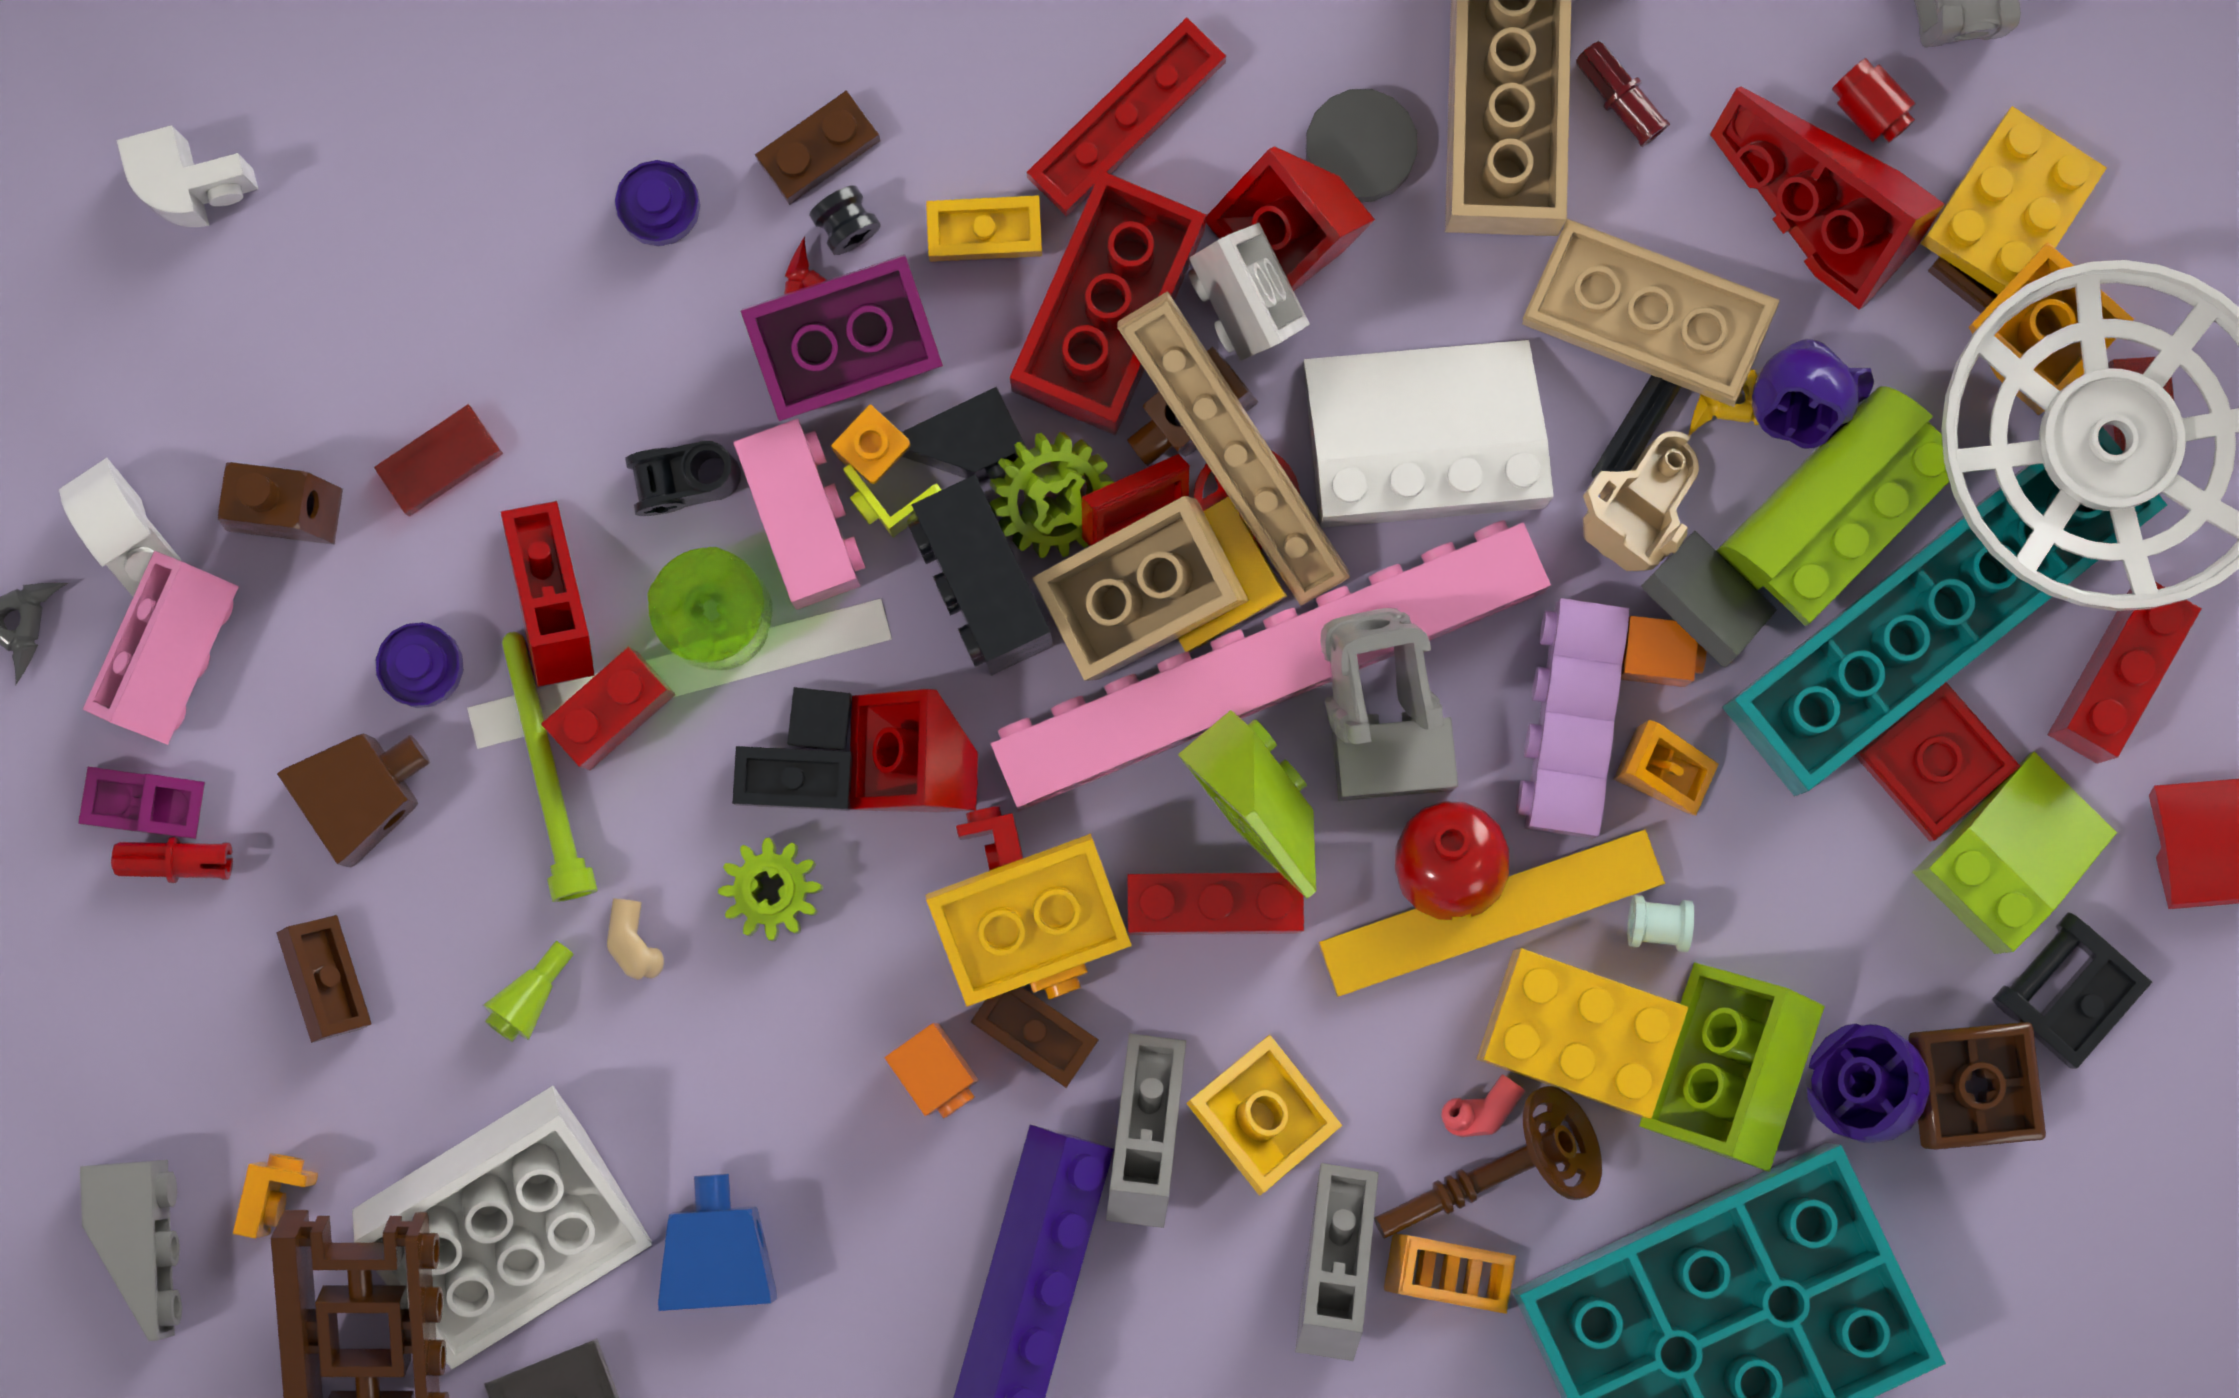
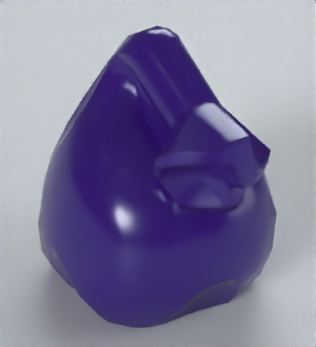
[1752,339,1874,449]

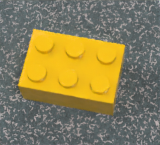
[1476,948,1688,1119]

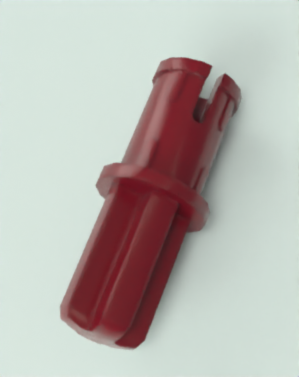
[1576,41,1670,147]

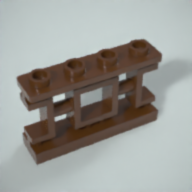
[270,1210,449,1398]

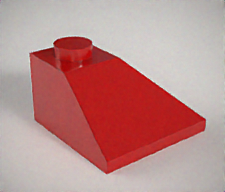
[1206,146,1375,291]
[850,689,978,812]

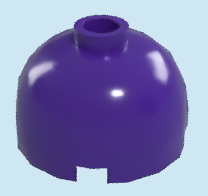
[1807,1023,1930,1143]

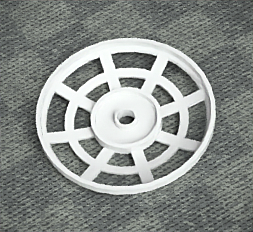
[1941,260,2239,611]

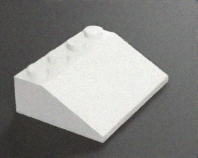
[1303,340,1554,528]
[352,1086,652,1369]

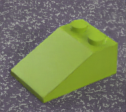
[1177,710,1316,899]
[1912,751,2117,954]

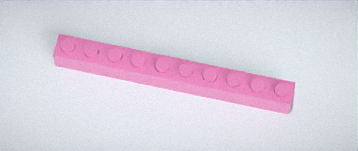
[990,520,1551,812]

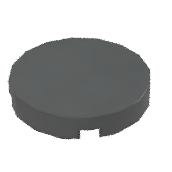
[1306,89,1417,202]

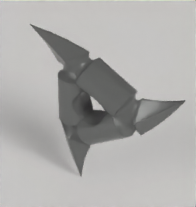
[0,583,68,686]

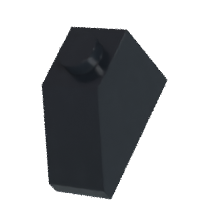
[902,386,1027,482]

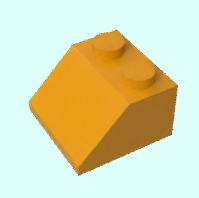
[1969,242,2134,416]

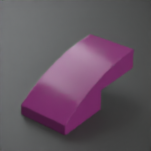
[78,766,205,839]

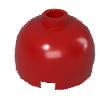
[1395,801,1509,920]

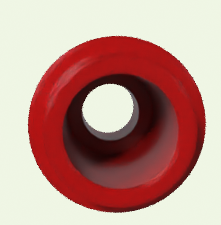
[1831,58,1916,143]

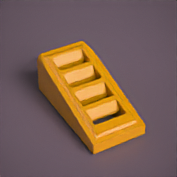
[1384,1233,1516,1314]

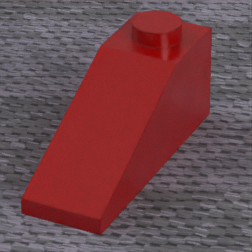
[500,501,595,687]

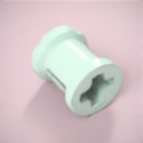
[1627,895,1694,952]

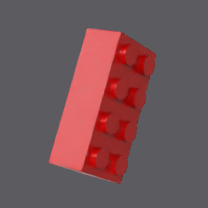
[1009,170,1207,436]

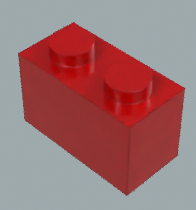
[541,646,676,770]

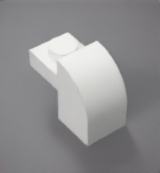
[117,125,258,227]
[59,458,181,597]

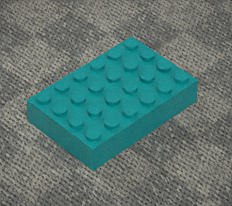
[1511,1143,1946,1398]

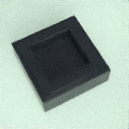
[787,687,852,751]

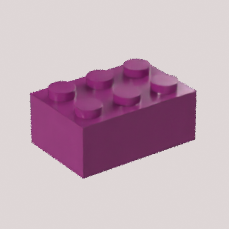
[740,254,943,421]

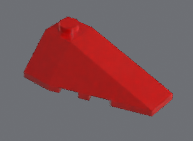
[1710,86,1944,310]

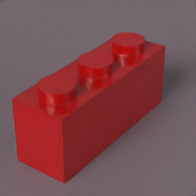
[2047,582,2202,764]
[1127,872,1304,935]

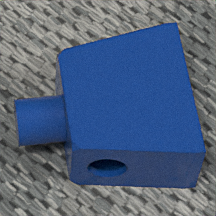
[658,1174,777,1311]

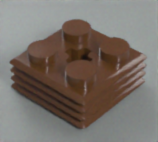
[1908,1022,2046,1150]

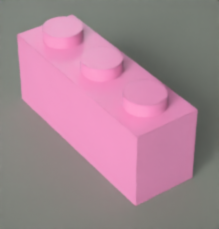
[733,418,866,610]
[83,551,239,745]

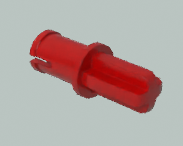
[111,837,233,883]

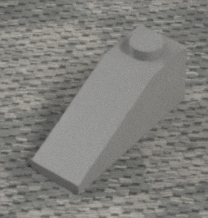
[1106,1033,1186,1228]
[1295,1163,1378,1361]

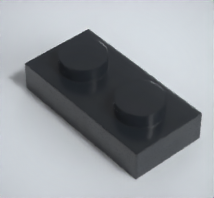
[732,746,853,811]

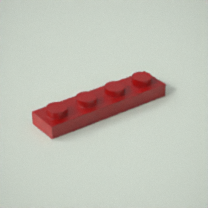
[1026,17,1227,217]

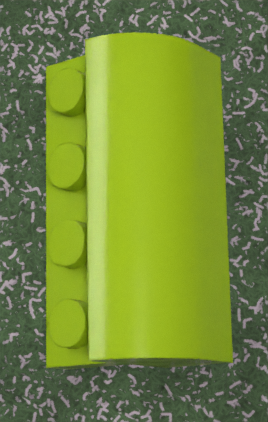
[1716,386,1950,626]

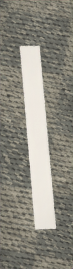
[467,599,892,749]

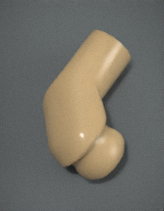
[607,898,664,980]

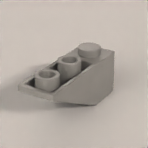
[80,1160,182,1341]

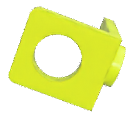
[843,464,942,538]

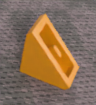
[1613,720,1719,816]

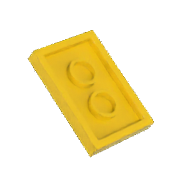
[1920,106,2107,294]
[925,834,1132,1007]

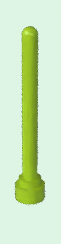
[502,632,598,902]

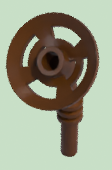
[1374,1086,1602,1239]

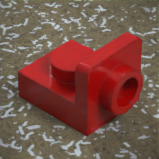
[956,806,1023,871]

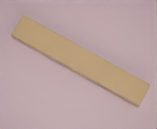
[1118,291,1350,606]

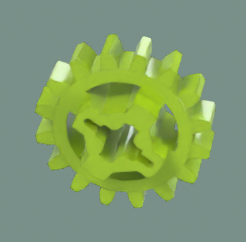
[989,432,1114,558]

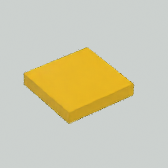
[1178,497,1287,653]

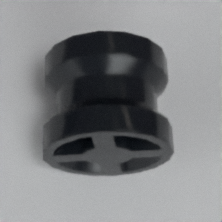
[809,185,881,255]

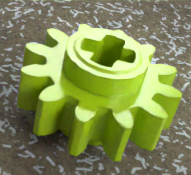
[718,838,823,941]

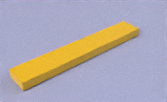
[1318,829,1665,997]

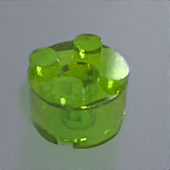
[648,547,772,670]

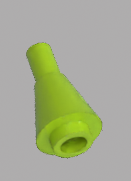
[483,941,574,1042]

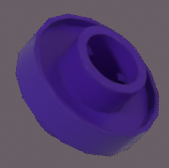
[615,160,701,246]
[375,622,464,708]

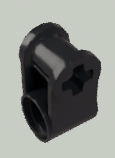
[625,441,741,516]

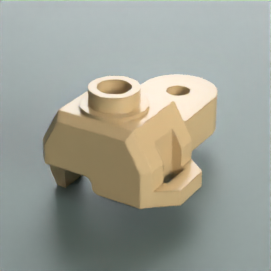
[1583,431,1699,571]

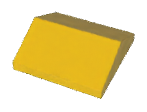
[1186,1035,1343,1196]

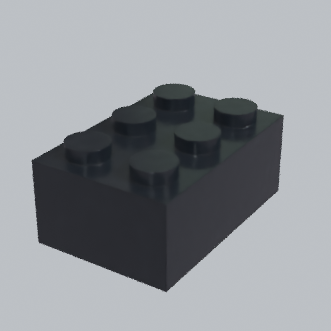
[908,475,1053,676]

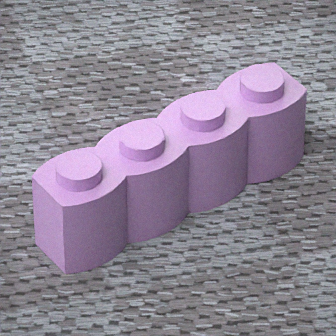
[1516,598,1629,839]

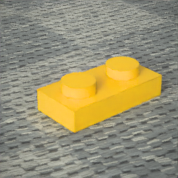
[926,195,1042,262]

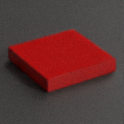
[1854,682,2020,842]

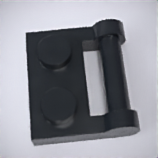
[1992,912,2152,1069]

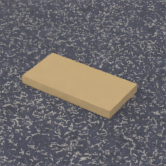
[1522,219,1780,407]

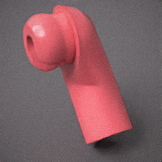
[1441,1074,1525,1137]

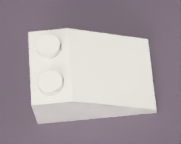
[1189,223,1310,361]

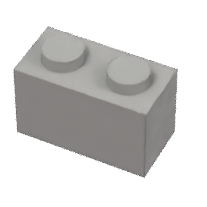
[1332,712,1458,801]

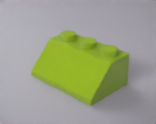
[1639,962,1825,1172]

